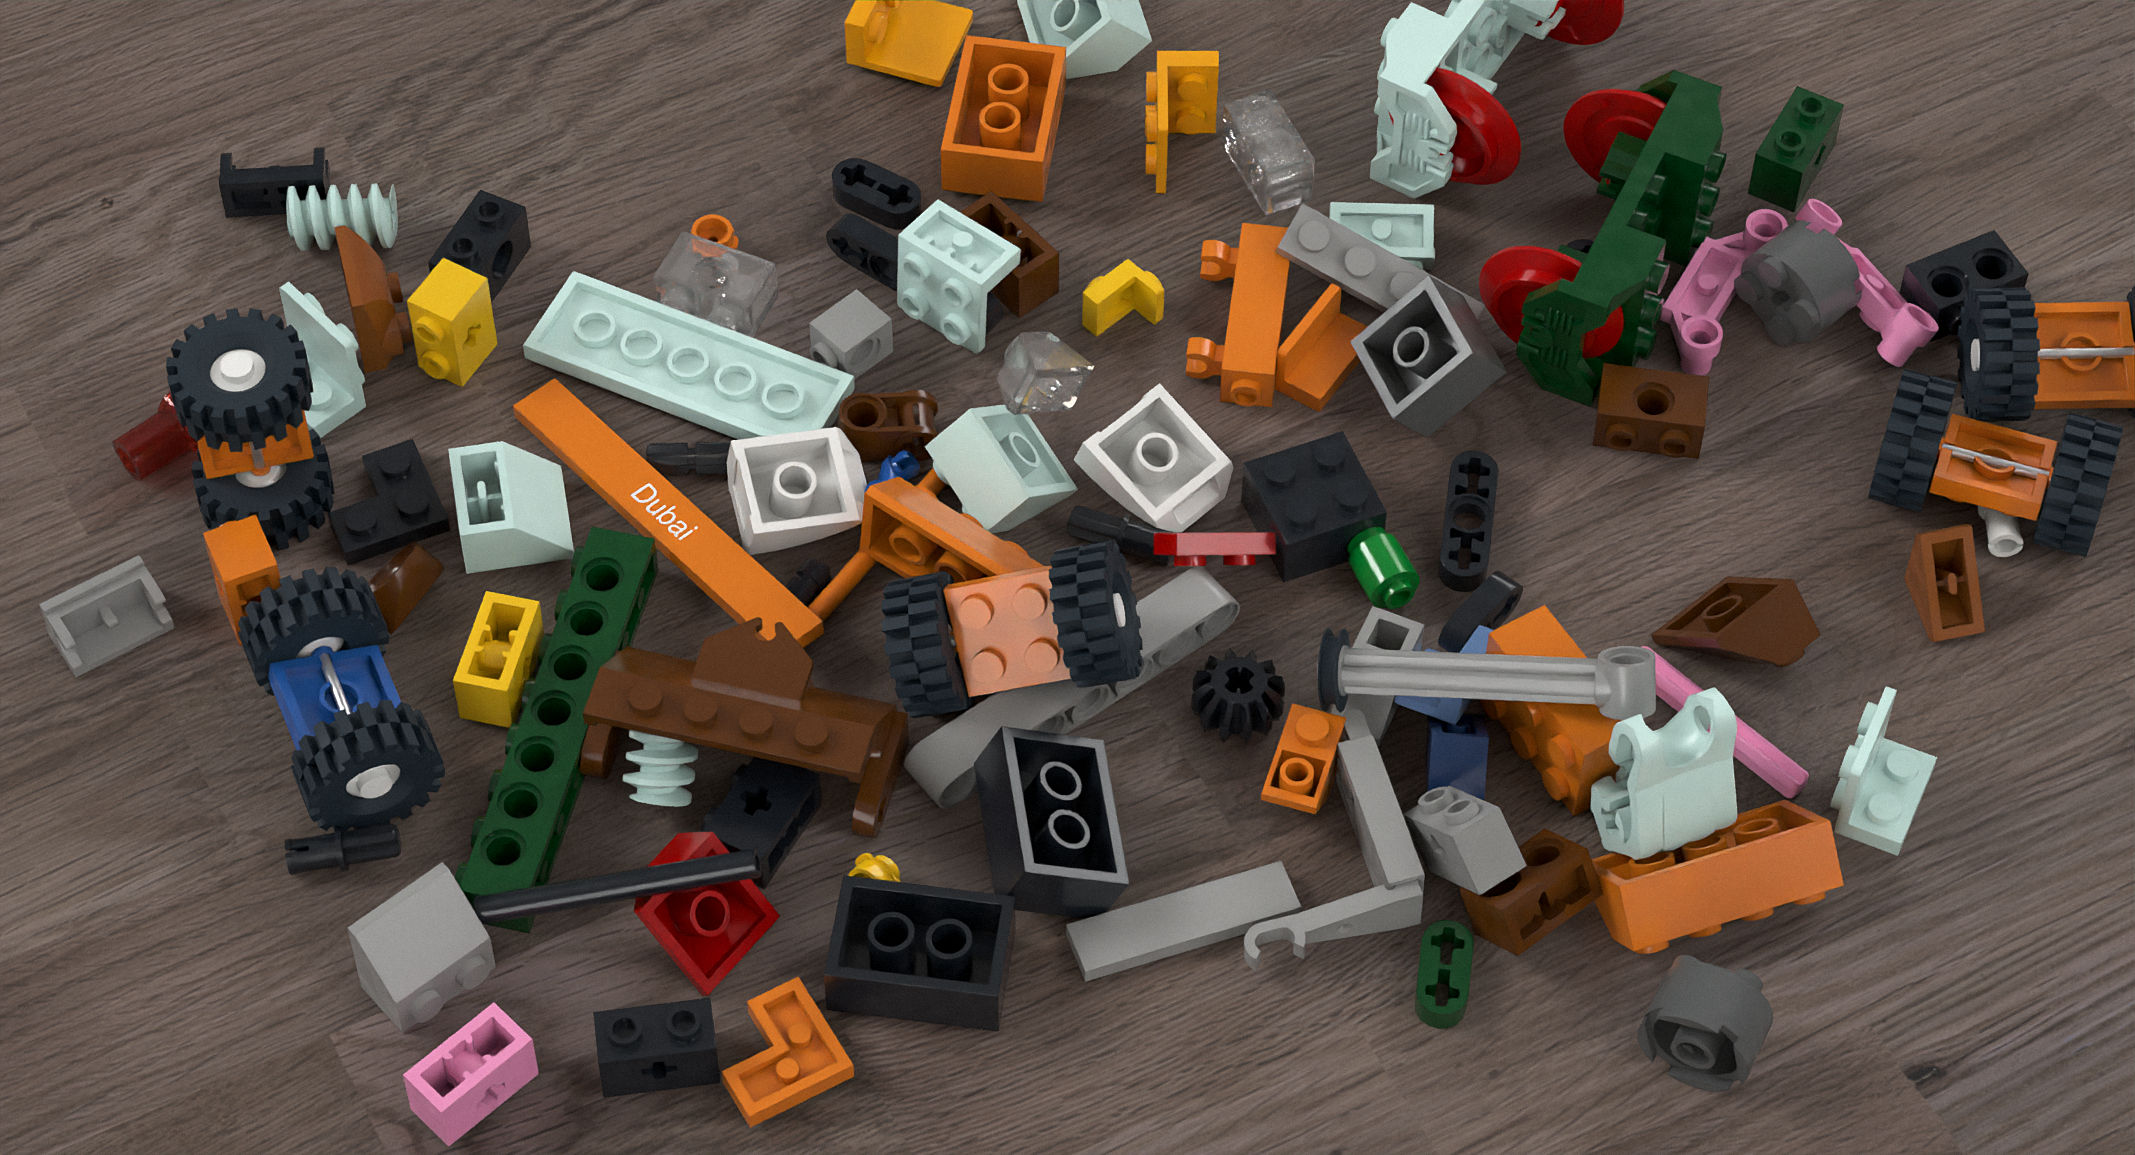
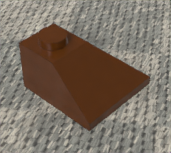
[1651,576,1821,667]

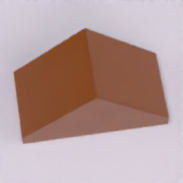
[1904,524,1985,642]

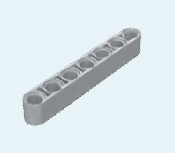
[904,566,1240,809]

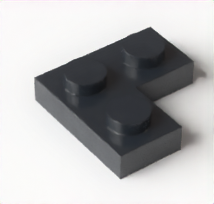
[328,439,450,566]

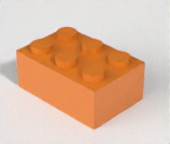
[941,35,1066,202]
[1480,605,1622,816]

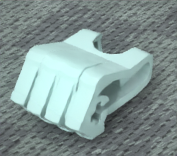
[1591,687,1737,860]

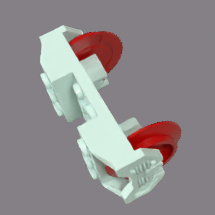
[1370,0,1625,199]

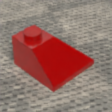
[633,832,780,996]

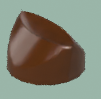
[368,542,445,635]

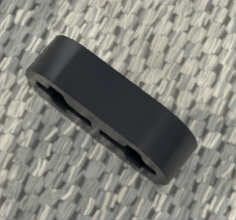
[832,158,922,230]
[1438,570,1523,653]

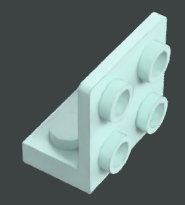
[897,200,1021,354]
[279,282,366,438]
[1830,686,1937,856]

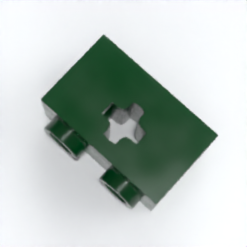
[1748,86,1844,213]

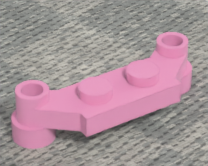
[1796,199,1939,367]
[1660,209,1788,376]

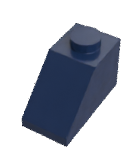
[1425,714,1489,800]

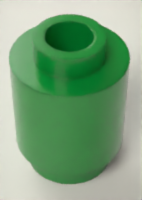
[1347,527,1420,609]

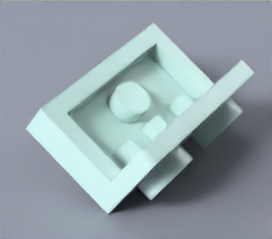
[1329,202,1435,270]

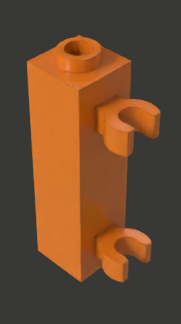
[1185,223,1291,407]

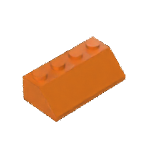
[859,477,1045,583]
[1591,800,1844,954]

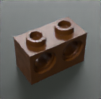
[1459,828,1603,956]

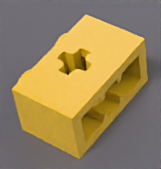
[407,258,498,387]
[453,591,544,728]

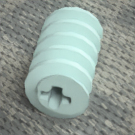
[286,183,398,251]
[622,730,698,807]

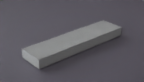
[1066,861,1301,982]

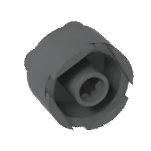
[1734,221,1862,346]
[1637,955,1773,1092]

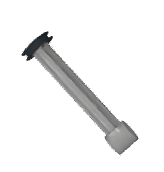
[1317,628,1656,720]

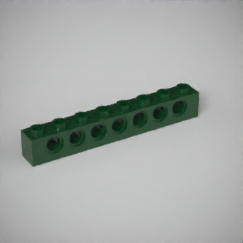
[455,526,658,934]

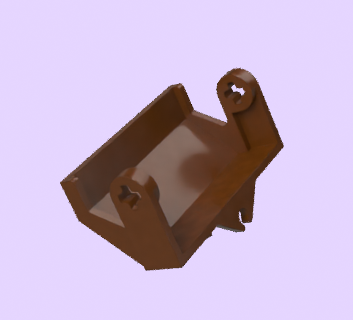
[580,617,909,838]

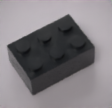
[974,726,1129,918]
[824,875,1016,1031]

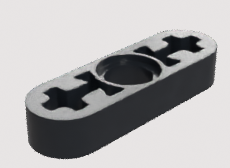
[1438,451,1499,592]

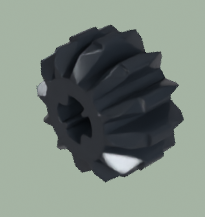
[1191,648,1285,744]

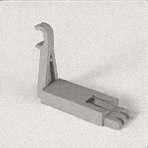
[1244,709,1425,971]

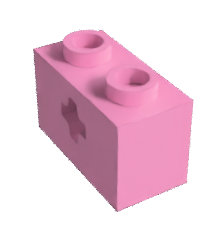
[403,1002,539,1146]

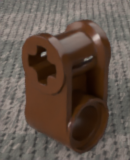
[839,390,939,463]

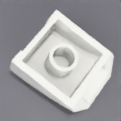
[1074,383,1234,532]
[727,427,867,555]

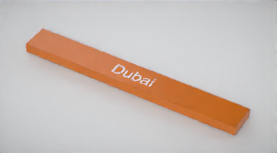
[513,378,824,648]

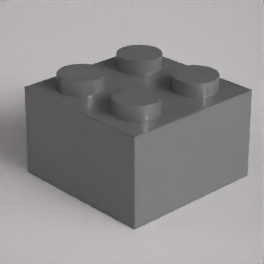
[1350,275,1507,438]

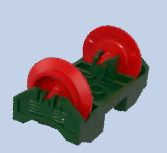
[1479,70,1727,407]

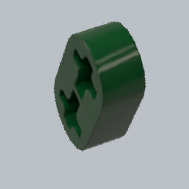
[1415,920,1474,1029]

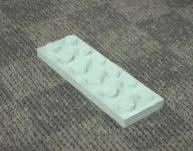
[523,271,855,440]

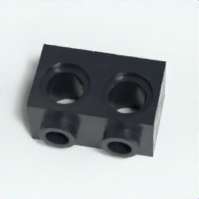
[1899,230,2029,342]

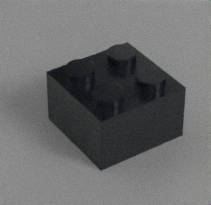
[1241,431,1387,582]

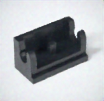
[219,147,330,218]

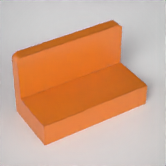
[1275,283,1368,412]

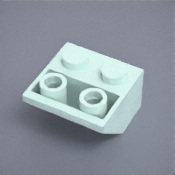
[448,441,574,574]

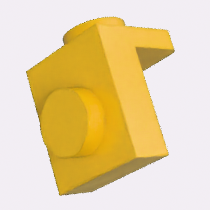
[1082,259,1164,337]

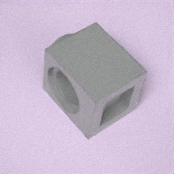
[809,289,893,380]

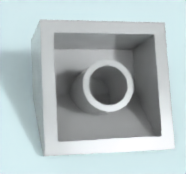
[347,862,496,1033]

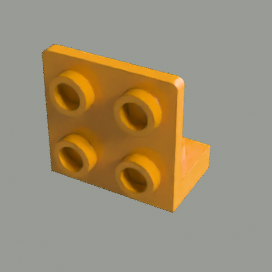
[844,0,973,87]
[1145,51,1219,194]

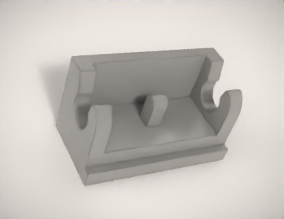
[39,555,175,677]

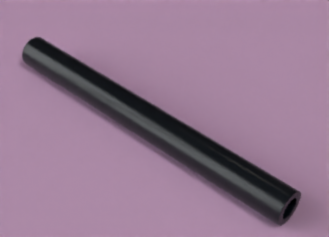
[474,848,762,925]

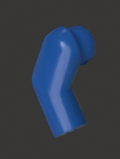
[864,450,920,494]

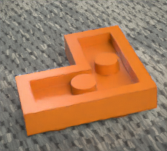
[722,976,854,1128]

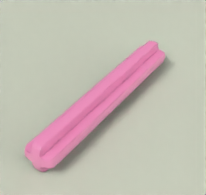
[1641,646,1809,799]

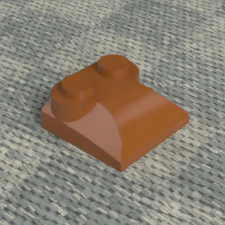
[334,225,413,373]

